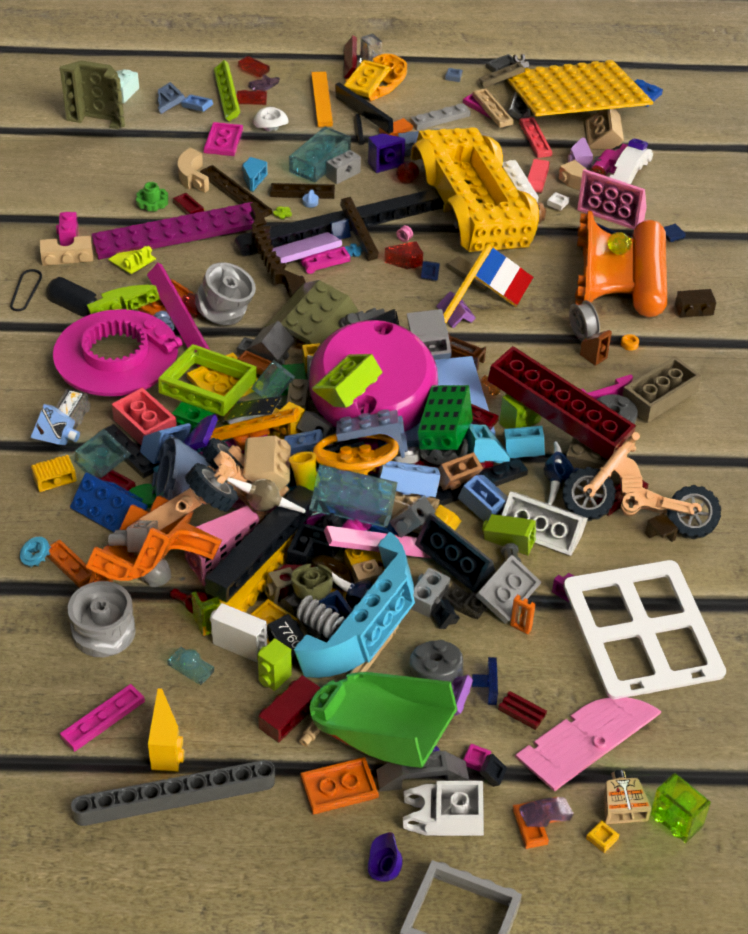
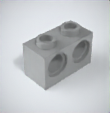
[411,568,450,617]

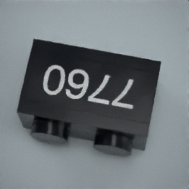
[267,614,304,665]

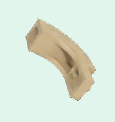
[178,147,209,193]

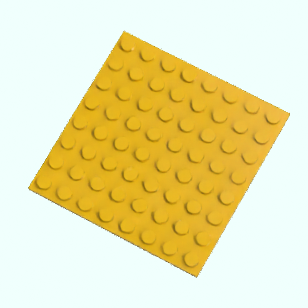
[506,60,653,116]

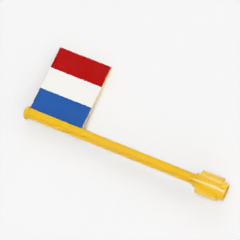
[443,242,534,323]

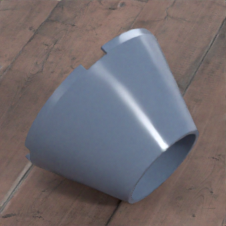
[151,436,213,507]

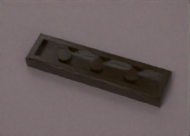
[270,183,335,199]

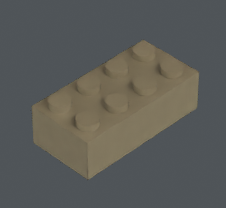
[622,356,701,423]

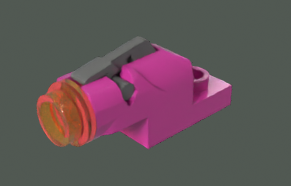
[590,144,628,176]

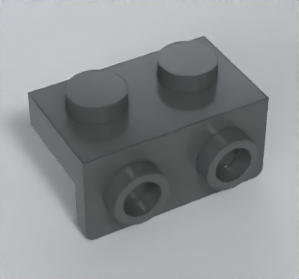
[507,92,532,120]

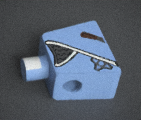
[31,404,80,445]

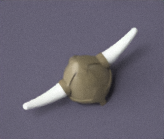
[227,477,305,513]

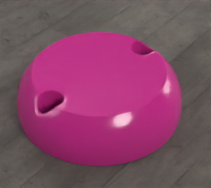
[309,320,438,432]

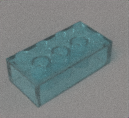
[289,126,351,183]
[309,464,398,528]

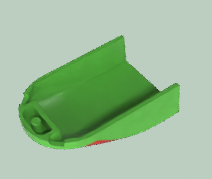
[310,672,458,768]

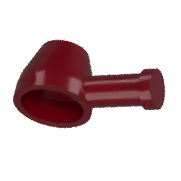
[170,588,208,615]

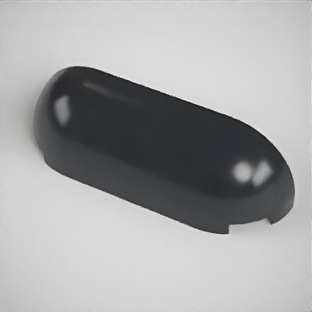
[46,277,97,317]

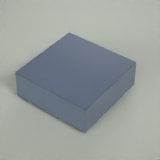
[445,68,463,82]

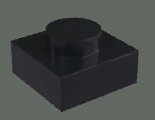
[479,754,507,787]

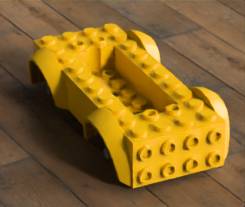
[411,127,539,252]

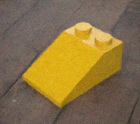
[148,688,185,771]

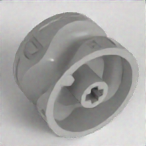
[195,263,256,325]
[68,581,136,657]

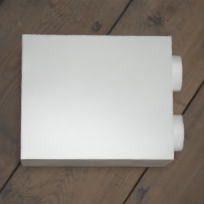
[210,603,267,662]

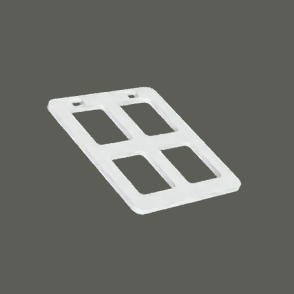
[563,560,726,699]

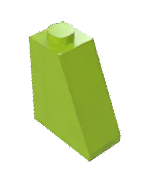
[482,514,536,556]

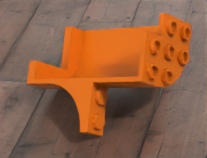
[86,495,222,584]

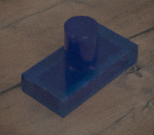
[472,657,498,705]

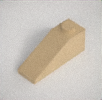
[559,160,587,191]

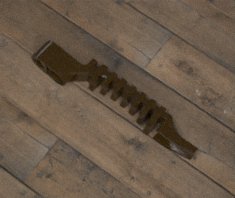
[249,203,306,298]

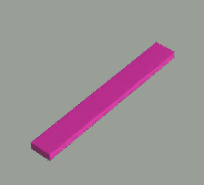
[147,262,210,367]

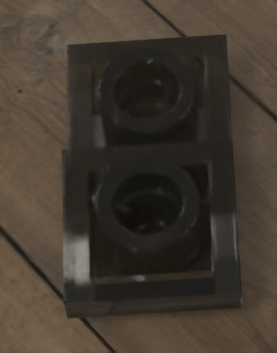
[441,583,487,620]

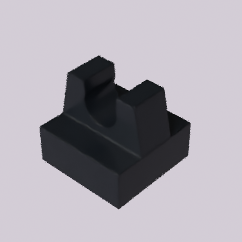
[431,599,460,629]

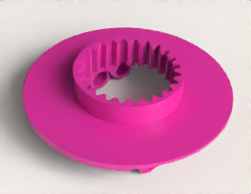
[53,309,178,396]

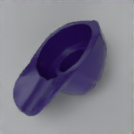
[368,832,403,882]

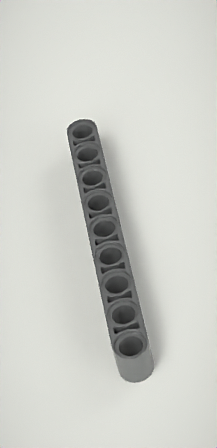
[71,760,275,826]

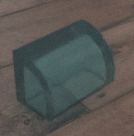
[251,360,295,398]

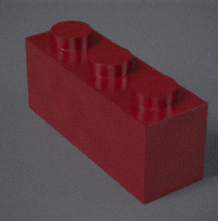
[258,675,321,743]

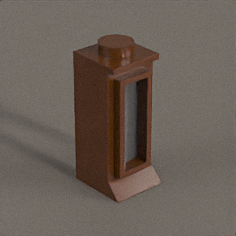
[448,333,486,371]

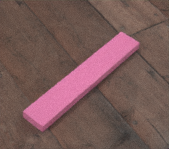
[324,526,432,559]

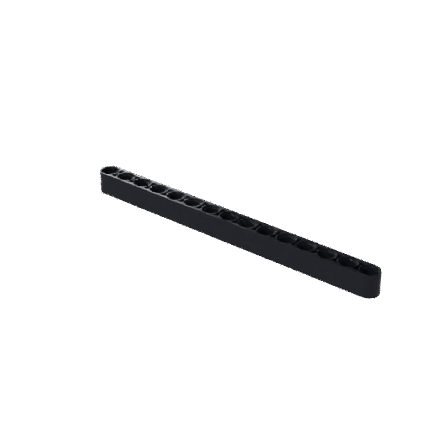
[235,188,444,256]

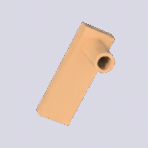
[140,488,202,530]

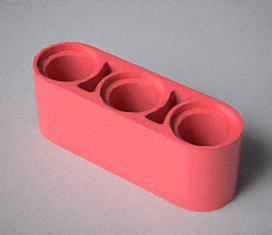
[528,159,550,193]

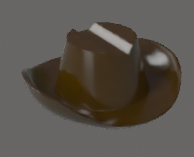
[312,555,352,590]

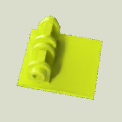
[108,246,156,274]

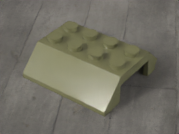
[59,60,125,129]
[265,280,359,344]

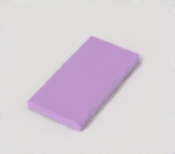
[272,232,342,263]

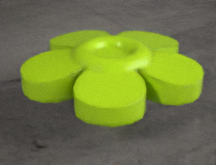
[273,206,292,219]

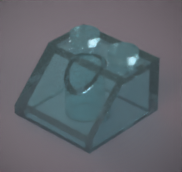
[74,429,130,478]

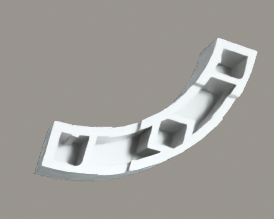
[610,146,653,184]

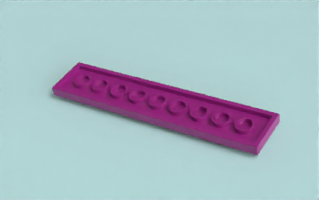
[92,202,254,260]

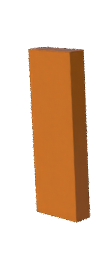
[46,539,93,588]

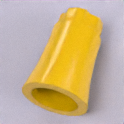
[289,452,318,493]

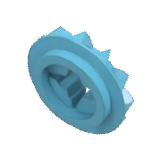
[20,537,51,568]

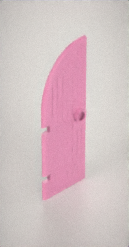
[515,697,661,792]

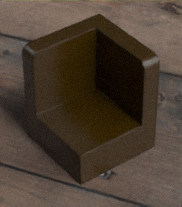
[645,513,678,542]

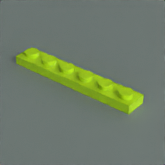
[214,60,241,122]

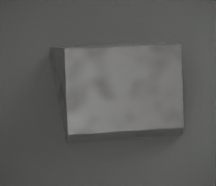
[246,321,295,363]

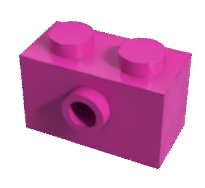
[56,212,79,246]

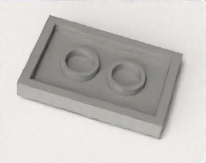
[475,555,542,624]

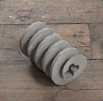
[297,595,345,639]

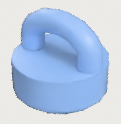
[303,190,319,208]

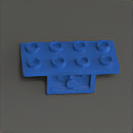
[70,473,148,532]

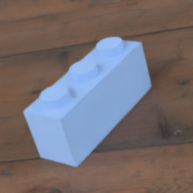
[376,461,441,498]

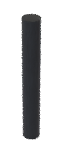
[355,114,365,145]

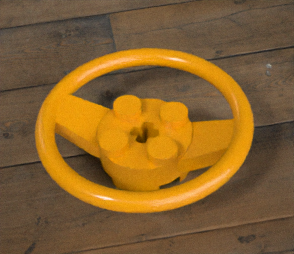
[313,434,399,478]

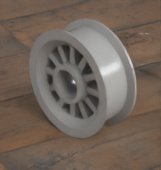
[569,300,600,341]

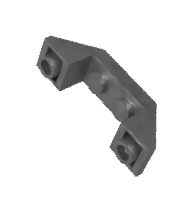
[377,751,469,792]

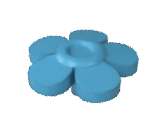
[345,244,363,257]

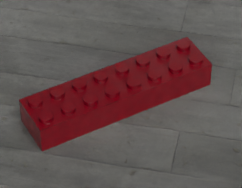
[487,346,636,460]

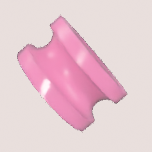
[397,225,413,242]

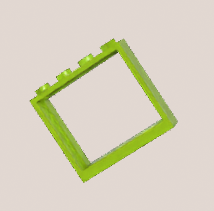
[158,344,257,416]

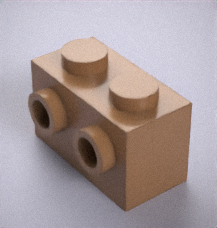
[438,452,483,491]

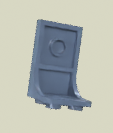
[336,410,408,458]

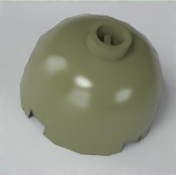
[291,564,333,600]

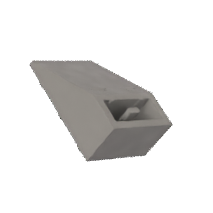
[407,309,451,360]

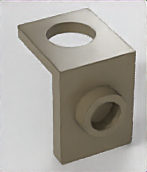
[264,567,293,604]

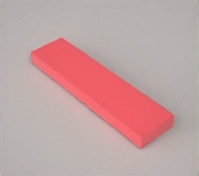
[519,117,552,158]

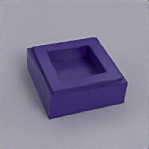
[628,138,648,151]

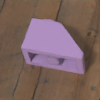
[568,138,593,169]

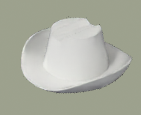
[253,107,289,132]

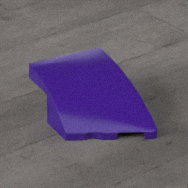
[183,414,218,452]

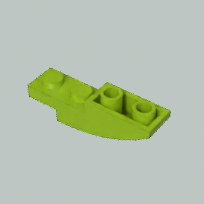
[87,285,160,315]

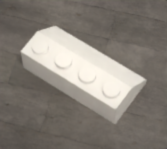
[502,491,588,556]

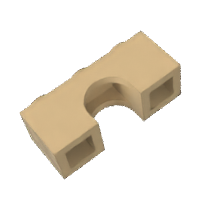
[40,236,93,266]

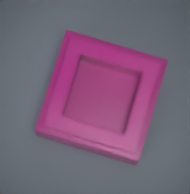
[463,744,491,772]

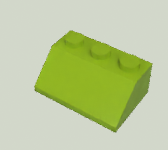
[312,354,383,408]

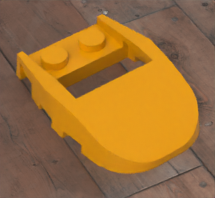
[345,53,407,101]

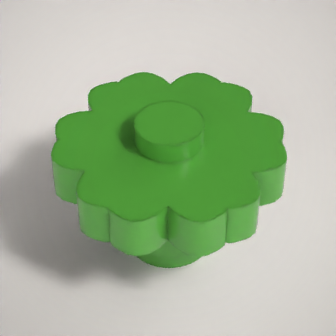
[136,182,169,211]

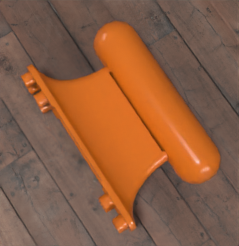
[575,210,667,318]

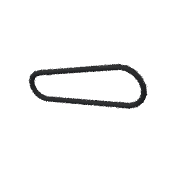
[10,269,42,311]

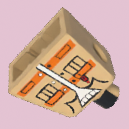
[604,770,652,824]

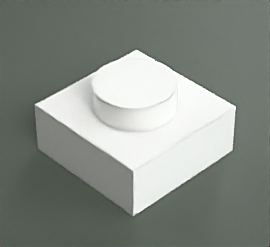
[547,192,569,211]

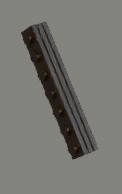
[340,196,379,261]

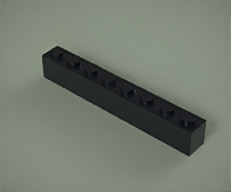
[205,485,319,603]

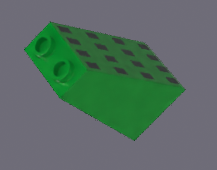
[418,385,473,450]

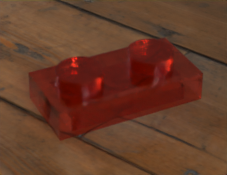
[238,56,270,77]
[237,90,267,105]

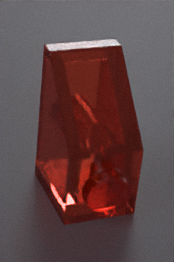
[384,241,423,269]

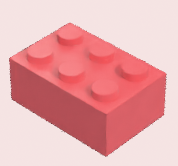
[112,387,177,445]

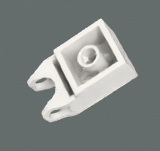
[403,781,484,836]

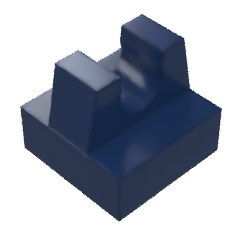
[421,261,440,280]

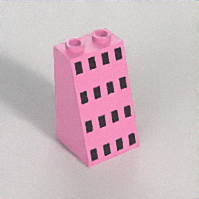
[184,506,260,586]

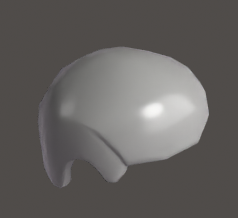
[140,558,172,587]

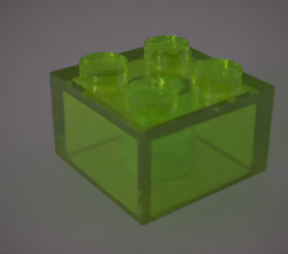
[650,773,711,843]

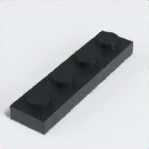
[98,424,159,479]

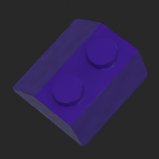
[368,133,405,173]

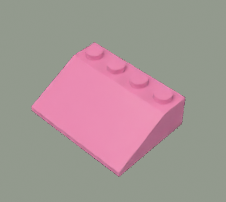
[577,169,646,230]

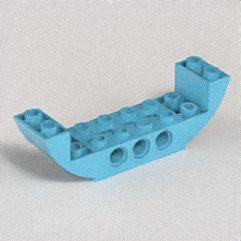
[294,532,415,678]

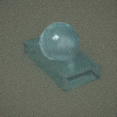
[167,647,214,685]

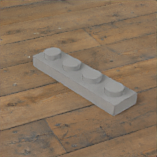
[410,103,471,130]

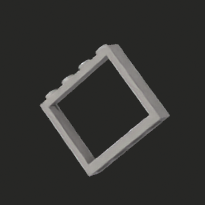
[400,860,522,934]

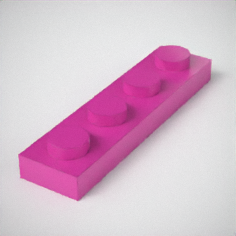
[60,684,145,752]

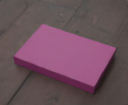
[204,122,243,156]

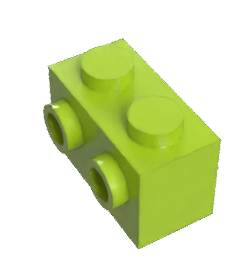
[257,638,292,691]

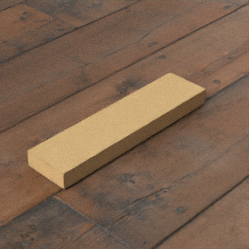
[472,88,513,128]

